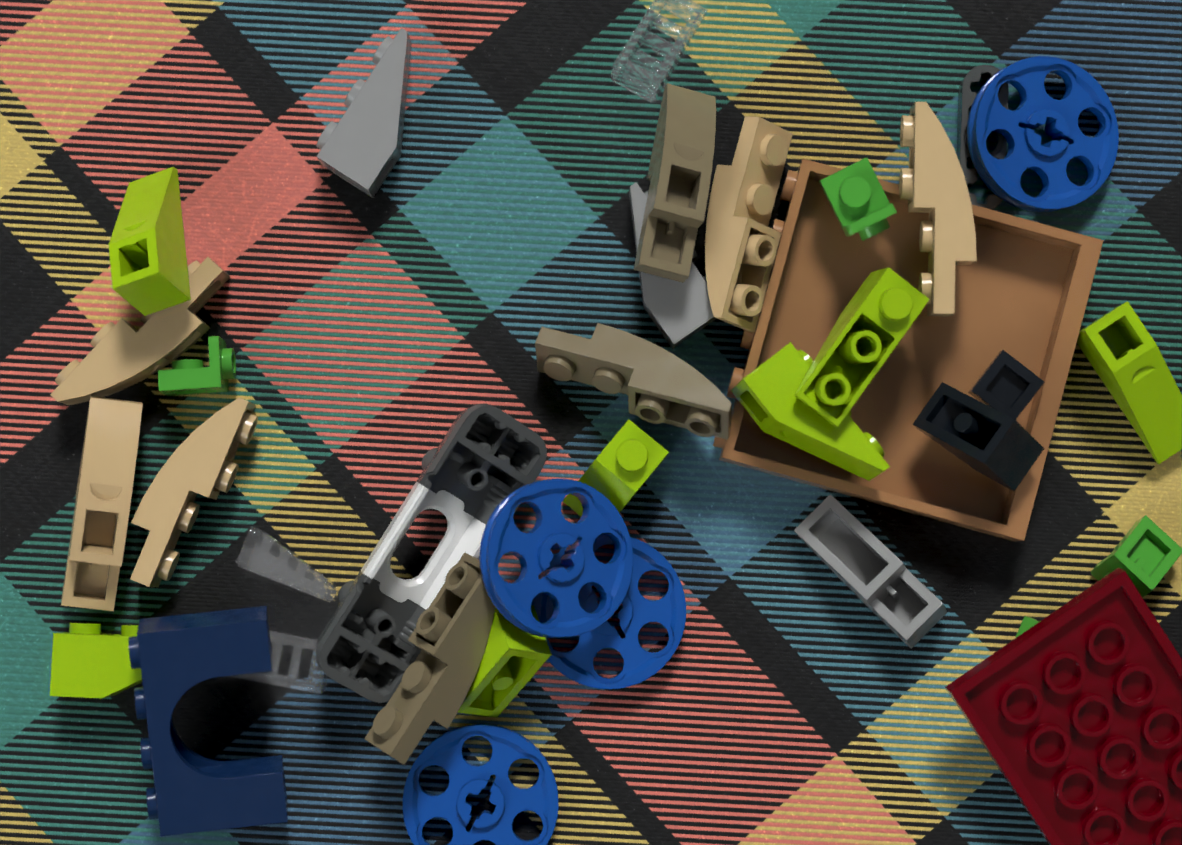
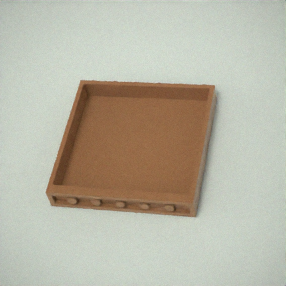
[713,158,1104,542]

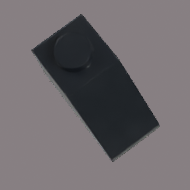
[913,382,1044,491]

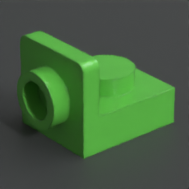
[819,157,897,241]
[158,336,236,396]
[1091,515,1182,598]

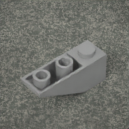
[316,28,412,198]
[629,182,717,349]

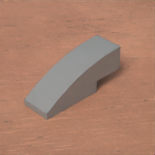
[794,494,947,648]

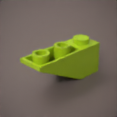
[109,166,191,316]
[794,267,930,427]
[1077,301,1182,464]
[731,342,890,481]
[50,623,142,698]

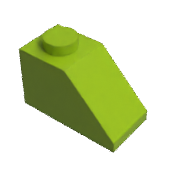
[563,419,669,516]
[457,605,552,718]

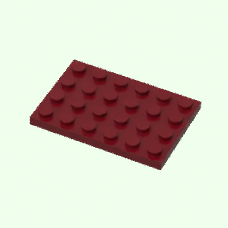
[945,567,1182,845]

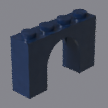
[128,606,288,837]

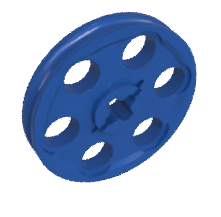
[967,56,1119,213]
[480,478,633,638]
[531,534,686,689]
[403,724,559,845]

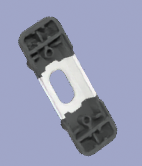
[316,403,547,703]

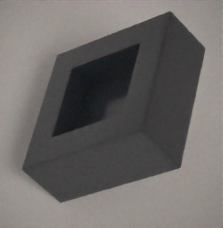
[968,350,1044,420]

